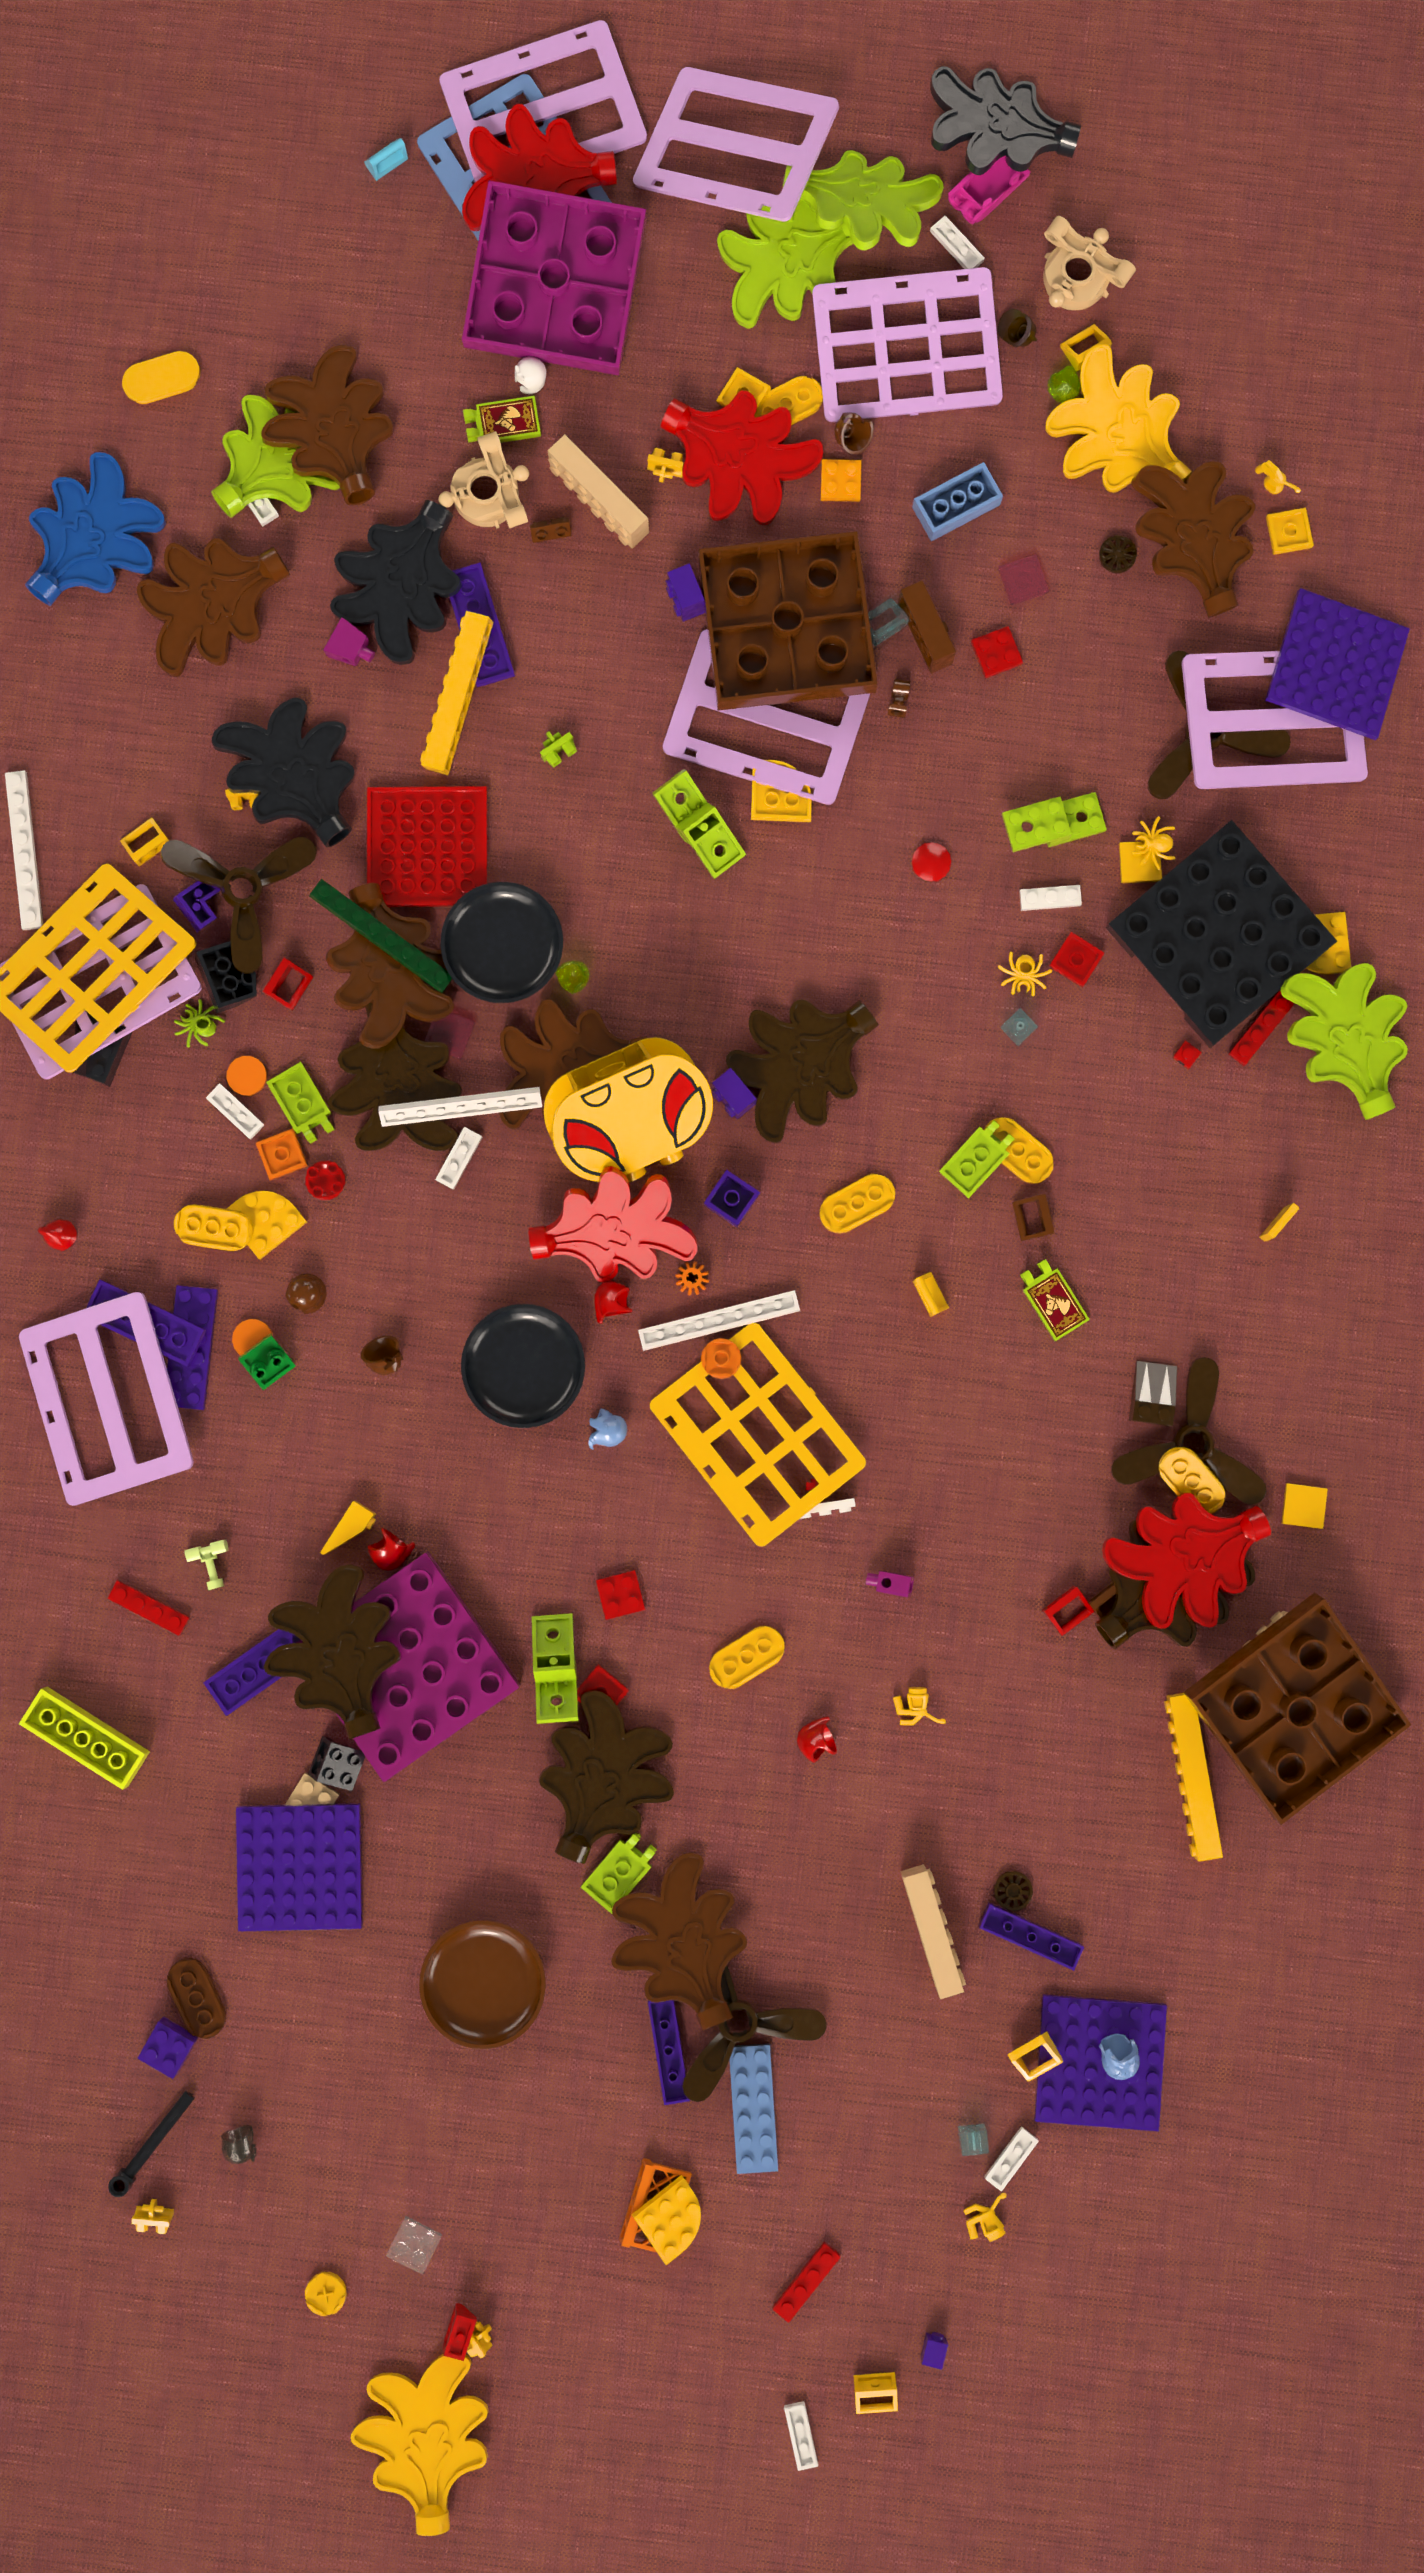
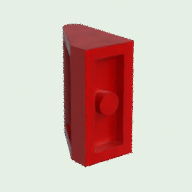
[263,958,313,1011]
[1042,1586,1094,1636]
[443,2303,477,2361]

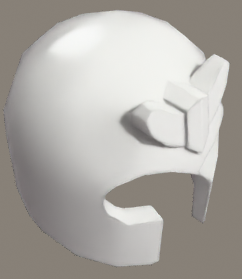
[515,356,547,394]

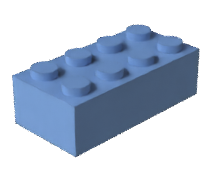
[912,462,1003,541]

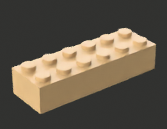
[548,435,649,549]
[900,1864,966,1999]

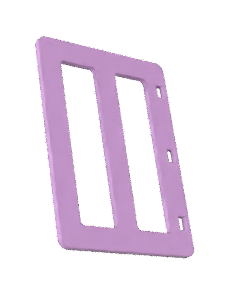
[439,20,647,182]
[633,67,839,222]
[663,629,870,805]
[1182,651,1368,789]
[19,1292,194,1506]

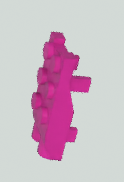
[948,156,1030,224]

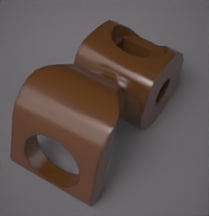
[887,679,910,718]

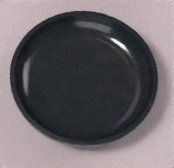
[440,882,563,1003]
[461,1304,585,1428]

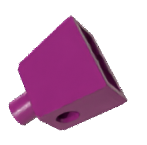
[323,617,375,666]
[866,1571,915,1598]

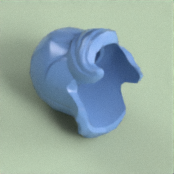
[588,1408,627,1450]
[1099,2034,1140,2080]

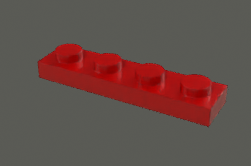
[1228,991,1295,1066]
[107,1580,190,1636]
[772,2241,841,2323]

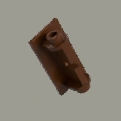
[530,517,572,543]

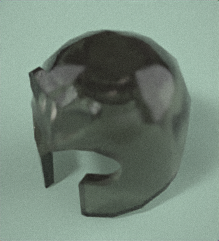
[221,2125,257,2164]

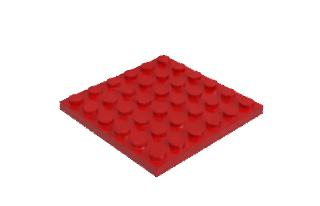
[367,786,487,907]

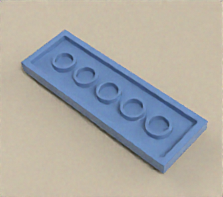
[730,2043,778,2174]

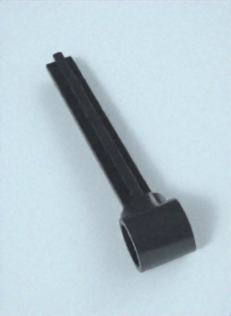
[108,2091,195,2197]

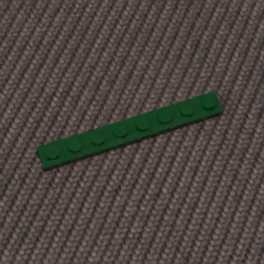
[309,878,452,993]

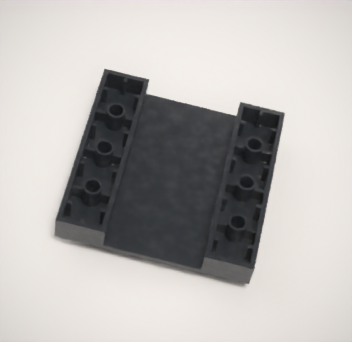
[1106,820,1337,1048]

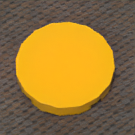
[305,2272,347,2316]

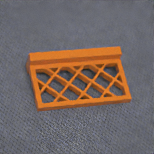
[619,2158,692,2252]

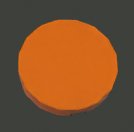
[227,1056,267,1096]
[232,1319,273,1355]
[701,1338,742,1379]

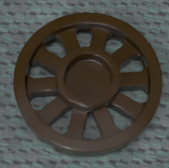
[1099,535,1137,573]
[994,1871,1033,1911]

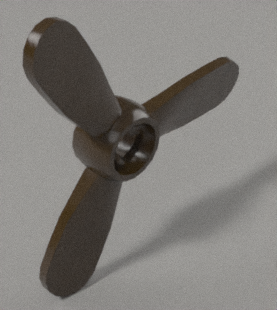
[1148,650,1291,800]
[161,837,316,974]
[1111,1357,1266,1504]
[682,1965,827,2102]

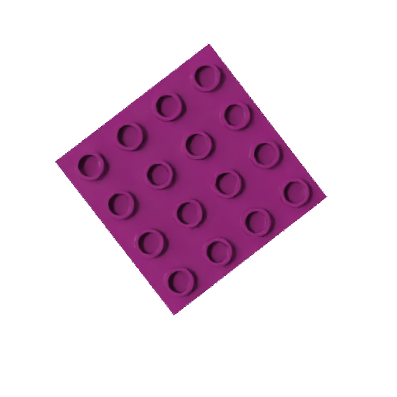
[462,181,646,376]
[296,1551,520,1782]

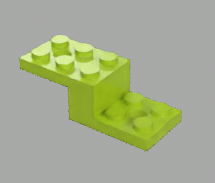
[652,769,746,879]
[1002,792,1107,852]
[532,1613,578,1724]

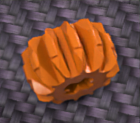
[675,1261,709,1296]

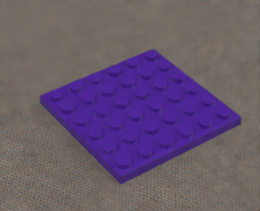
[1265,588,1410,740]
[236,1803,362,1931]
[1034,1994,1167,2131]

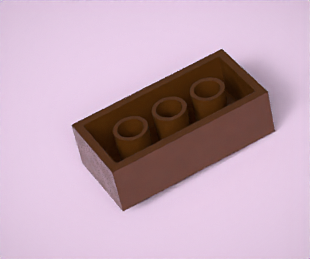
[898,580,956,674]

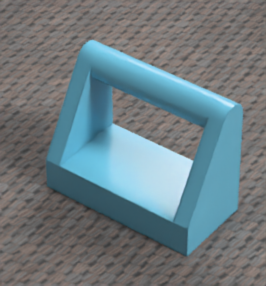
[364,138,408,181]

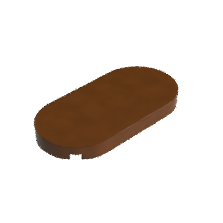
[167,1958,226,2039]

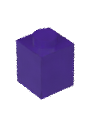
[920,2332,948,2370]

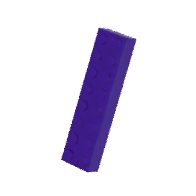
[978,1902,1084,1971]
[648,2000,690,2105]

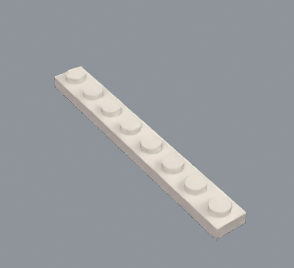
[5,770,43,930]
[379,1087,542,1126]
[638,1290,800,1351]

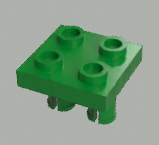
[238,1334,296,1390]

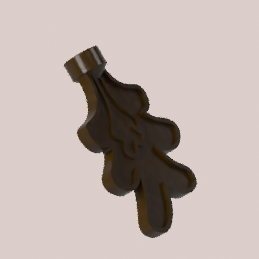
[726,999,879,1143]
[328,1003,462,1151]
[1095,1516,1255,1649]
[264,1565,401,1739]
[539,1690,674,1864]

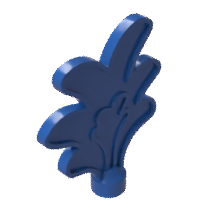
[25,452,166,606]

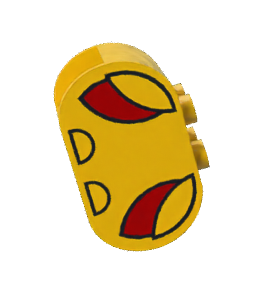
[544,1037,713,1182]

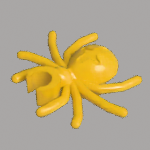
[1132,816,1175,870]
[998,952,1052,996]

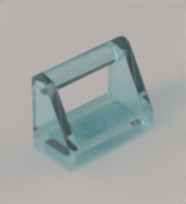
[868,598,909,646]

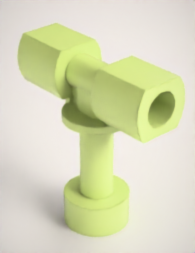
[184,1539,229,1590]

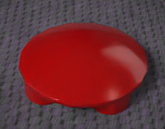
[912,842,951,882]
[305,1161,345,1200]

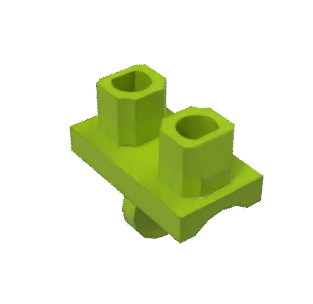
[540,731,577,768]

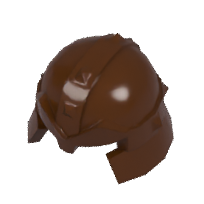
[834,412,874,454]
[285,1274,327,1314]
[361,1336,404,1375]

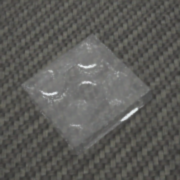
[386,2216,442,2275]

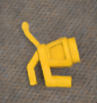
[1255,460,1301,494]
[893,1687,946,1725]
[963,2193,1007,2242]

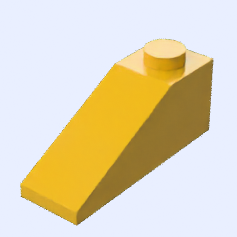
[320,1501,376,1555]

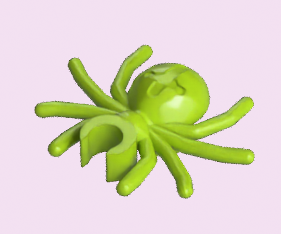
[174,999,225,1047]

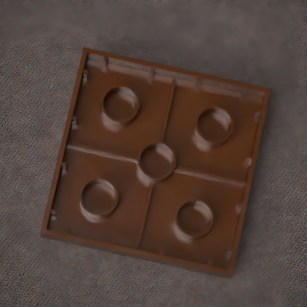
[699,531,877,711]
[1183,1592,1411,1825]

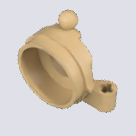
[1043,216,1136,310]
[438,431,529,529]

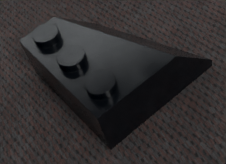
[195,941,257,1013]
[73,1013,132,1087]

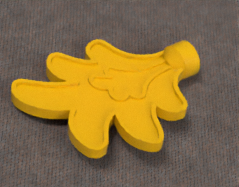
[1046,344,1192,493]
[351,2354,488,2536]

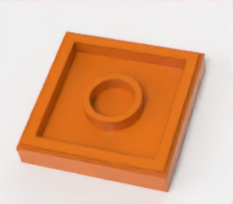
[256,1128,308,1181]

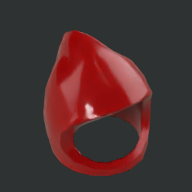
[37,1219,77,1251]
[594,1281,633,1324]
[367,1528,415,1571]
[797,1716,837,1763]

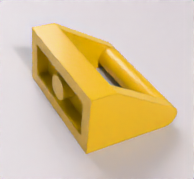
[1060,324,1112,372]
[120,817,169,867]
[912,1272,949,1317]
[1007,2032,1063,2082]
[853,2372,898,2414]

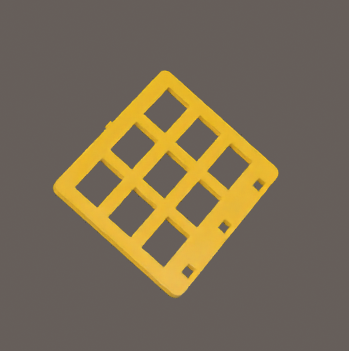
[0,864,196,1072]
[650,1323,866,1547]

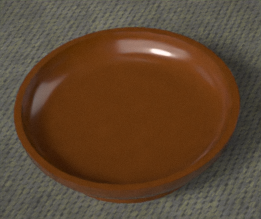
[419,1920,546,2049]

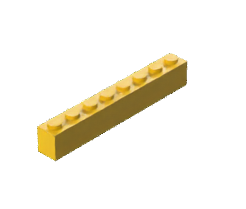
[420,611,494,775]
[1164,1693,1223,1862]

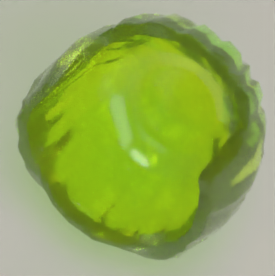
[1048,365,1081,403]
[555,960,590,994]

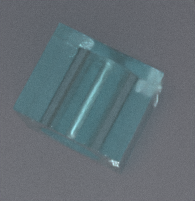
[1001,1008,1038,1047]
[957,2124,989,2156]

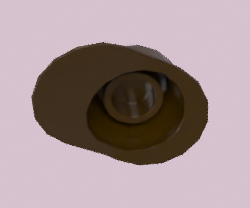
[998,309,1037,347]

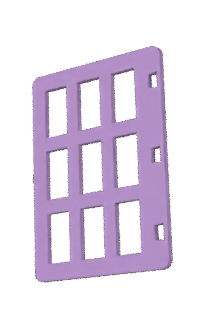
[812,267,1003,422]
[0,884,202,1079]

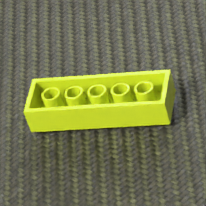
[19,1686,150,1790]

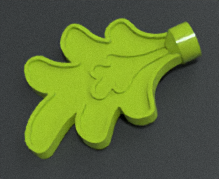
[783,150,944,250]
[717,197,854,329]
[211,395,340,518]
[1281,963,1408,1120]

